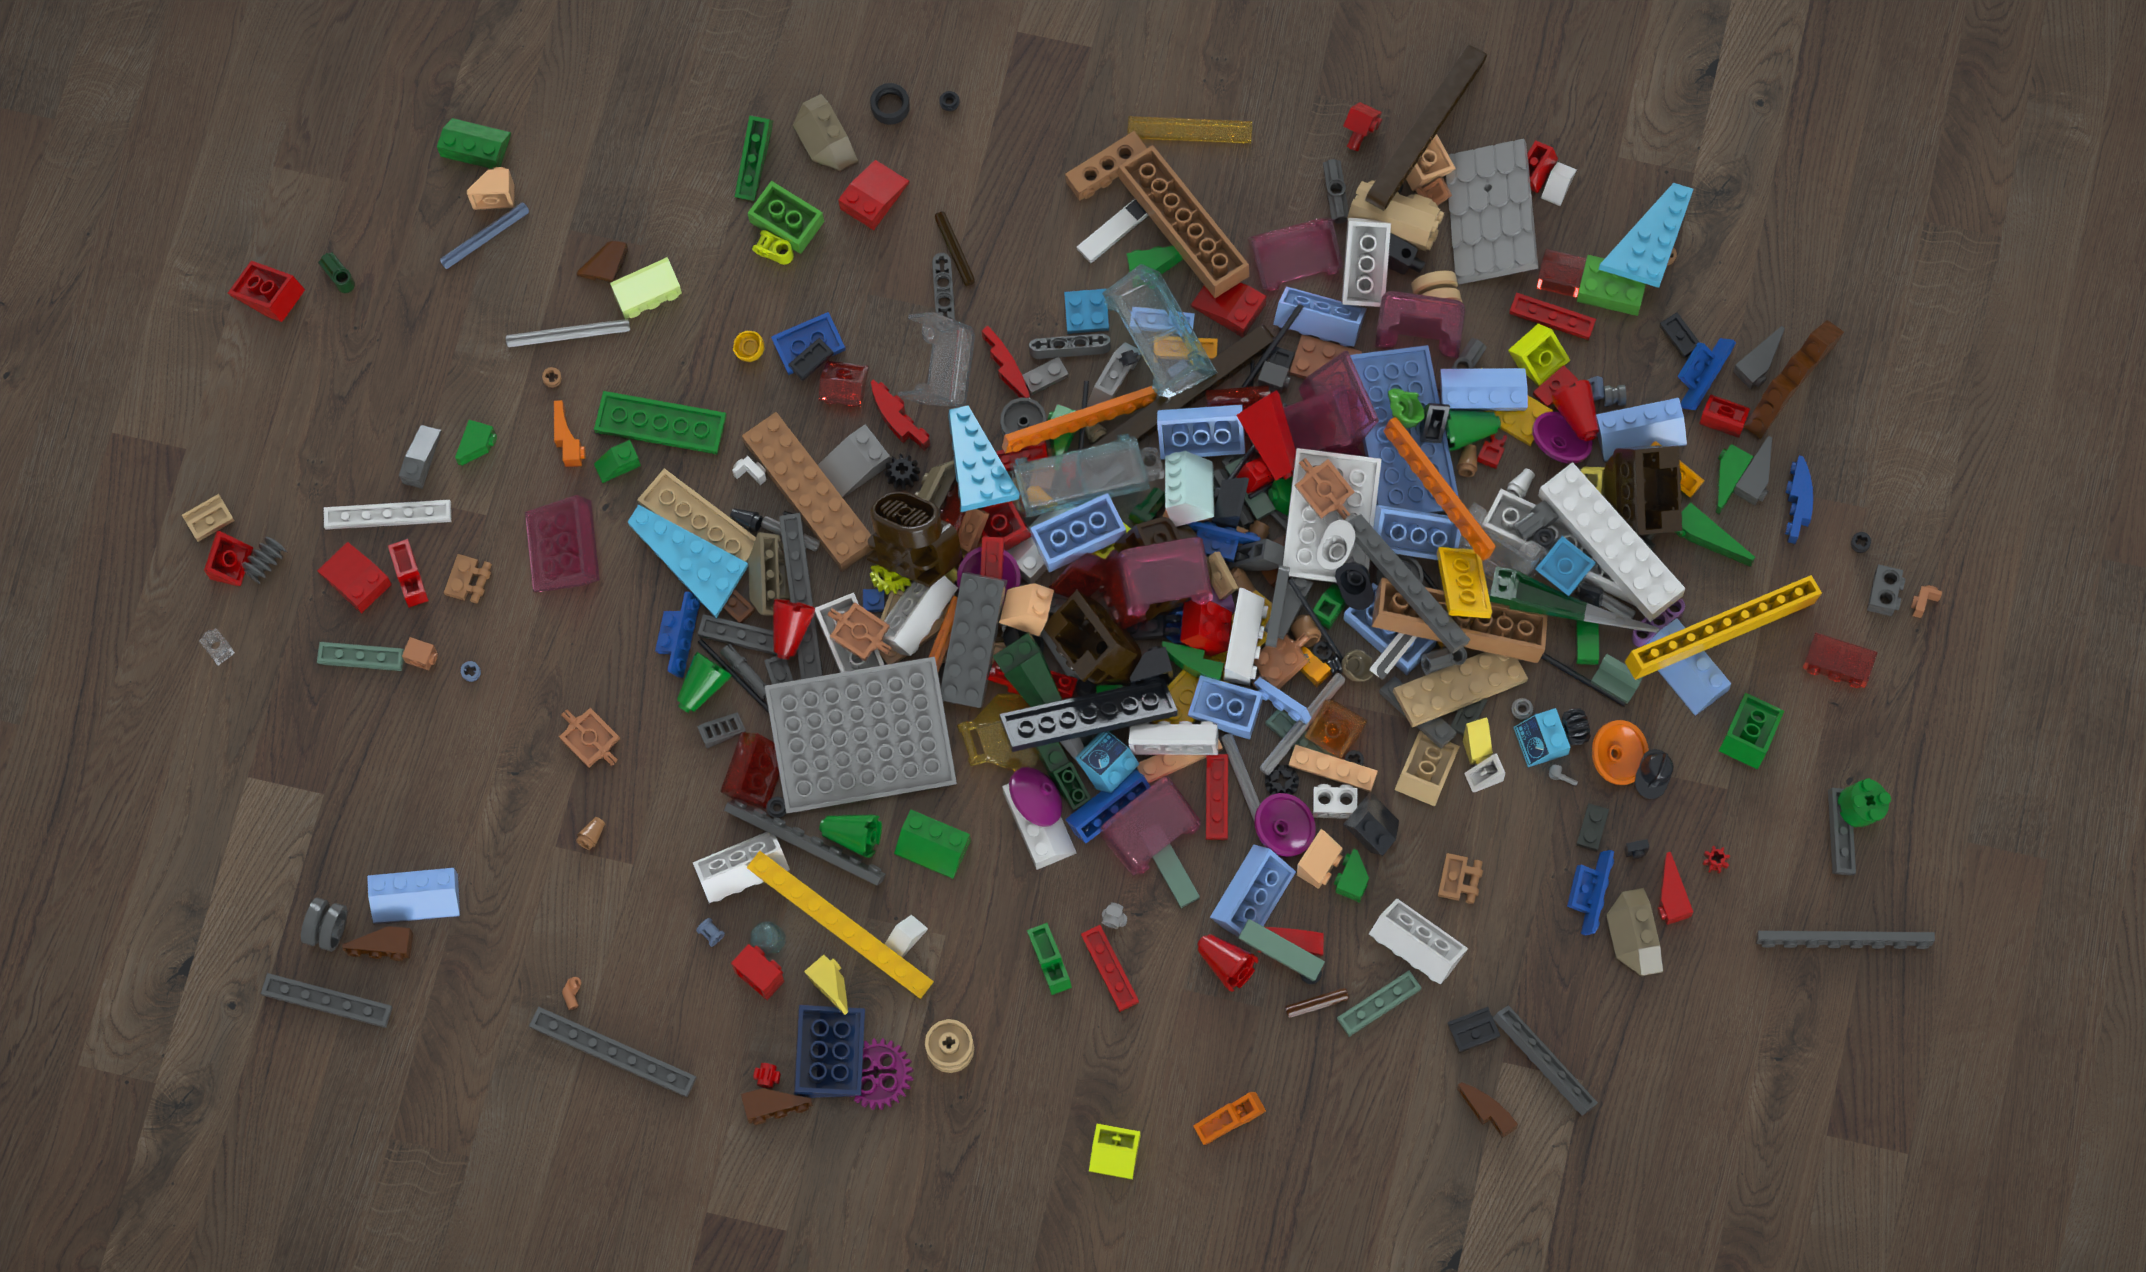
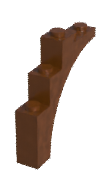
[1744,320,1844,439]

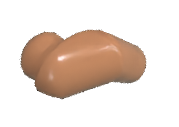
[562,977,581,1010]

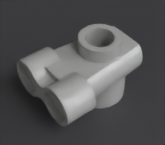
[1102,903,1127,929]

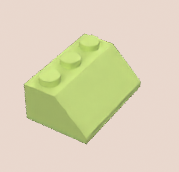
[610,257,682,319]

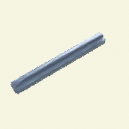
[440,203,529,269]

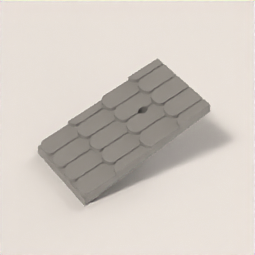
[1446,139,1538,285]

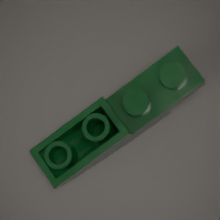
[1035,742,1091,810]

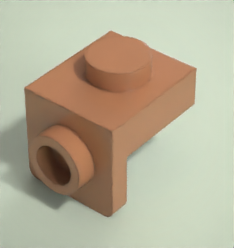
[1415,177,1452,206]
[1911,585,1942,618]

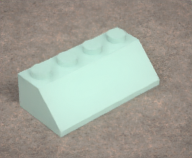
[1165,451,1214,527]

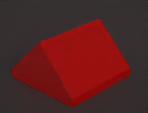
[1699,394,1750,438]
[204,531,253,586]

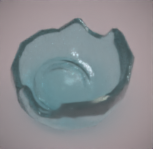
[750,921,786,955]

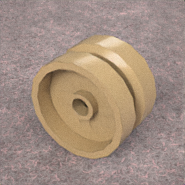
[1411,271,1462,316]
[925,1019,974,1073]

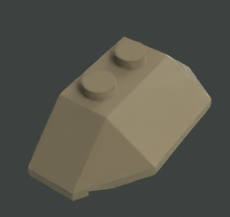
[793,94,858,171]
[915,460,957,515]
[748,532,791,616]
[1606,888,1663,976]

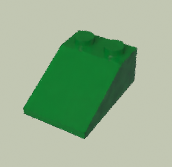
[1718,692,1784,770]

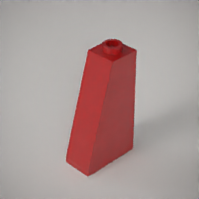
[1236,390,1296,480]

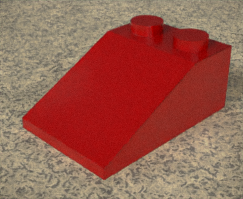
[838,160,909,230]
[228,261,305,322]
[1191,282,1266,338]
[317,542,392,614]

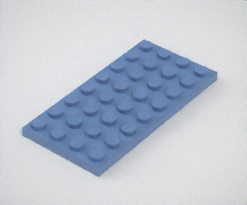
[1346,345,1459,513]

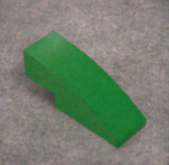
[1576,620,1599,665]
[1162,641,1224,681]
[1027,923,1072,995]

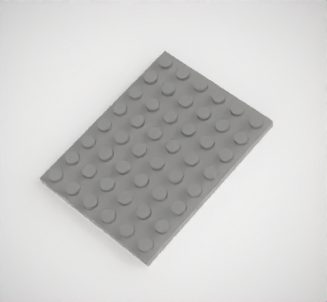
[765,657,957,814]

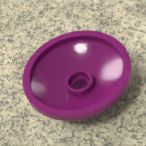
[1532,412,1592,463]
[957,547,1021,607]
[1009,767,1062,827]
[1254,793,1316,857]

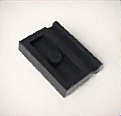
[1447,1007,1501,1053]

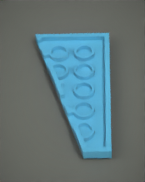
[1599,183,1693,288]
[948,406,1020,512]
[628,505,749,618]

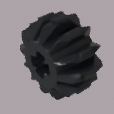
[884,453,921,490]
[1562,708,1591,745]

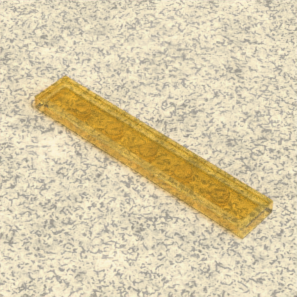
[1127,116,1252,143]

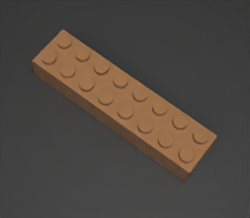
[1119,145,1249,298]
[742,412,873,572]
[1372,578,1548,663]

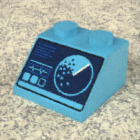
[1513,708,1571,767]
[1075,731,1139,793]

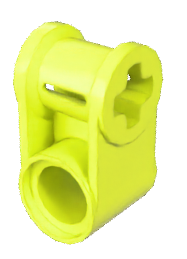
[752,230,794,265]

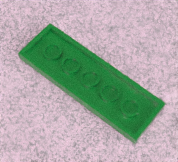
[594,391,727,455]

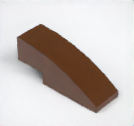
[1457,1082,1518,1138]

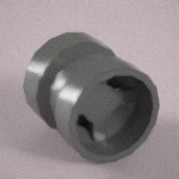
[1603,385,1627,406]

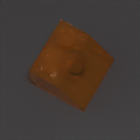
[1305,699,1368,759]

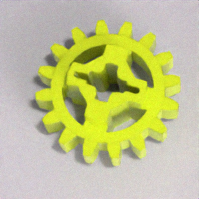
[870,564,912,595]

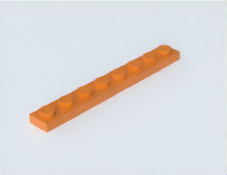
[1002,385,1158,454]
[1383,417,1496,561]

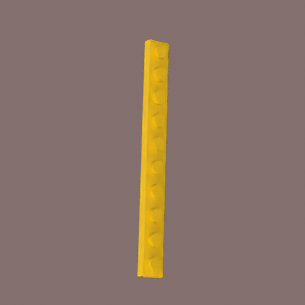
[747,851,934,999]

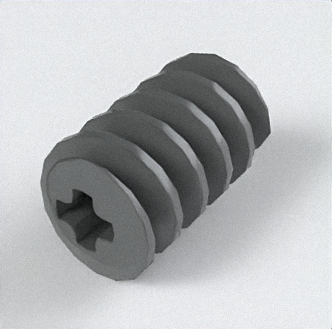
[242,537,288,584]

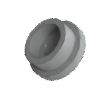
[1511,698,1533,720]

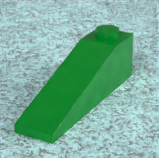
[734,115,773,201]
[1675,502,1755,567]

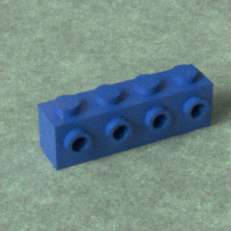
[1065,769,1153,843]

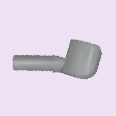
[1549,765,1578,786]

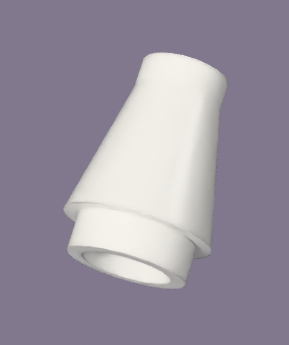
[1506,468,1535,498]

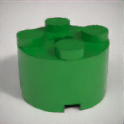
[1838,778,1891,827]

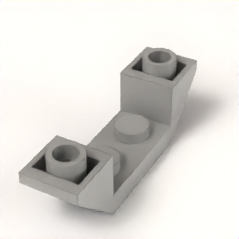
[1087,342,1143,422]

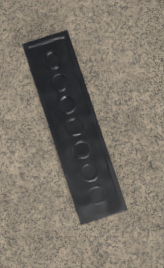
[999,678,1178,752]

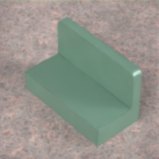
[1591,654,1644,704]

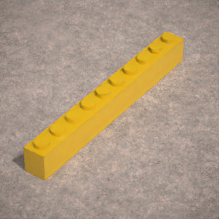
[1625,575,1822,680]

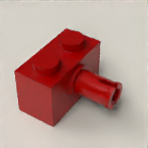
[1343,102,1382,151]
[1527,140,1558,193]

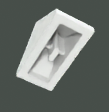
[1541,162,1577,206]
[1464,754,1505,792]
[885,915,928,958]

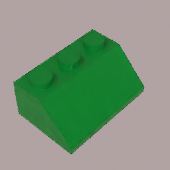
[437,118,511,169]
[894,809,971,879]

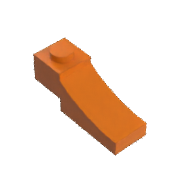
[554,400,586,467]
[1193,1092,1266,1145]

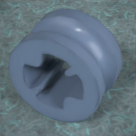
[460,661,481,682]

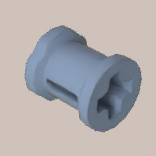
[696,918,725,947]

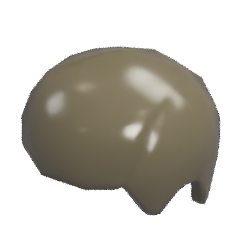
[1341,649,1374,682]

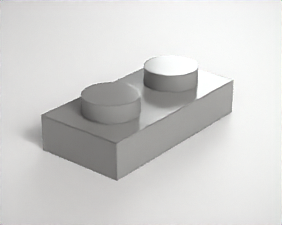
[1022,357,1069,395]

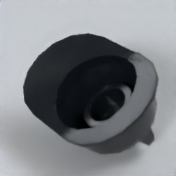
[1335,561,1374,610]
[1635,749,1674,799]

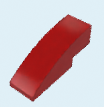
[388,539,429,608]
[1258,927,1324,956]

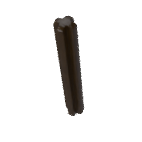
[935,211,975,286]

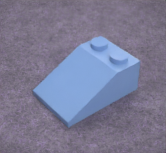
[1188,675,1262,739]

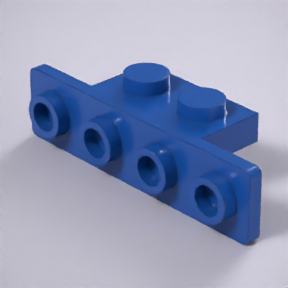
[1677,338,1736,410]
[1188,521,1261,563]
[655,592,700,678]
[1567,850,1614,935]

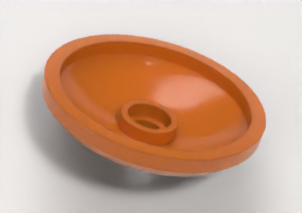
[1592,720,1649,785]

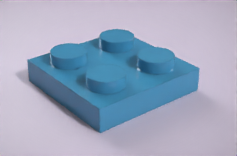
[1064,289,1109,334]
[1535,536,1596,596]

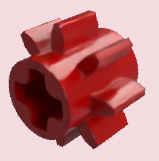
[1702,846,1730,874]
[753,1063,781,1089]

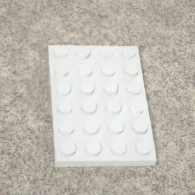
[1283,448,1382,583]

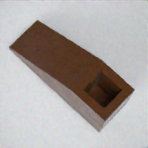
[342,926,413,961]
[741,1088,813,1125]

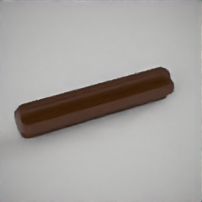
[1285,988,1349,1018]

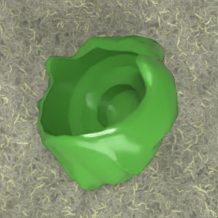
[1388,389,1425,428]

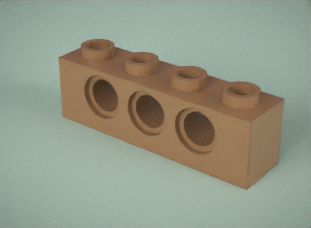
[1065,131,1147,201]

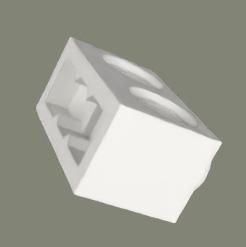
[1313,784,1357,819]

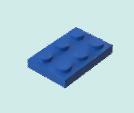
[771,312,846,375]

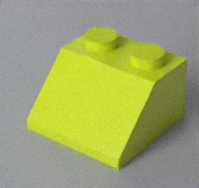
[1508,324,1570,387]

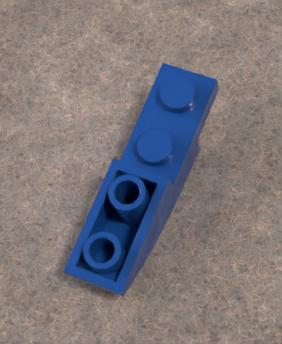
[1785,455,1813,544]

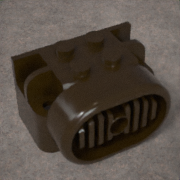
[1604,445,1682,535]
[867,492,963,588]
[1113,517,1212,621]
[1044,590,1142,686]

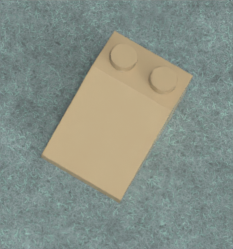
[1395,731,1460,807]

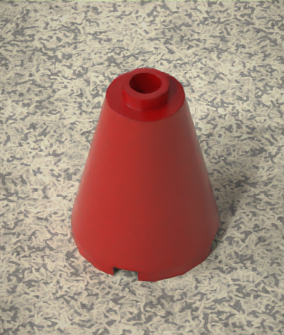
[1551,380,1599,442]
[773,599,815,660]
[1197,934,1258,992]

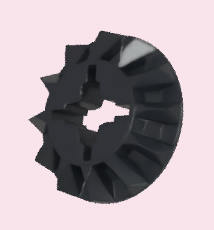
[1265,764,1299,795]

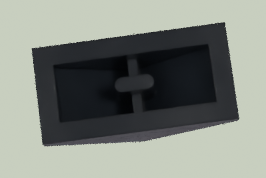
[1420,403,1450,443]

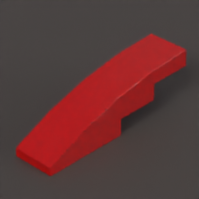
[982,325,1030,398]

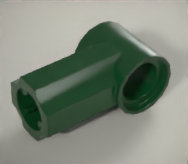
[318,252,355,293]
[1128,487,1165,525]

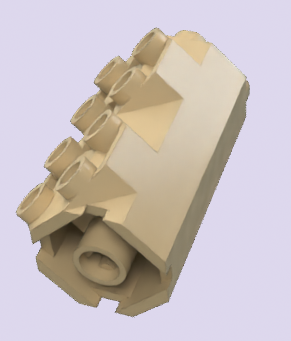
[1347,181,1444,251]

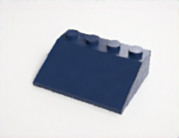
[794,1005,865,1098]

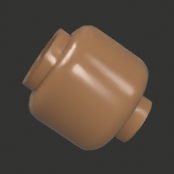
[1291,615,1322,647]

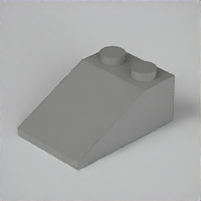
[818,424,891,498]

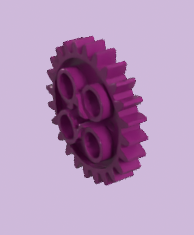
[850,1038,914,1110]

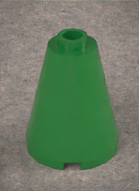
[1445,409,1501,451]
[677,652,732,713]
[819,815,882,858]

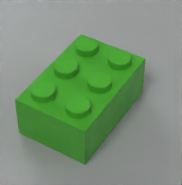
[748,181,824,254]
[1577,255,1646,316]

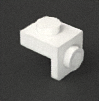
[732,456,767,485]

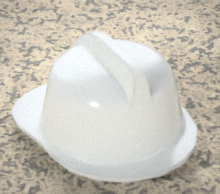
[1317,520,1356,570]

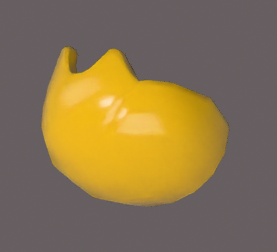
[733,331,765,362]

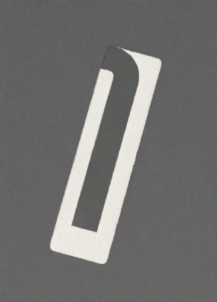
[1370,633,1417,679]

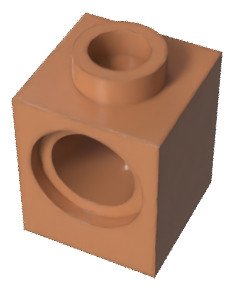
[402,637,438,670]

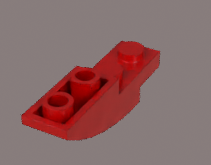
[871,379,930,451]
[988,660,1078,699]

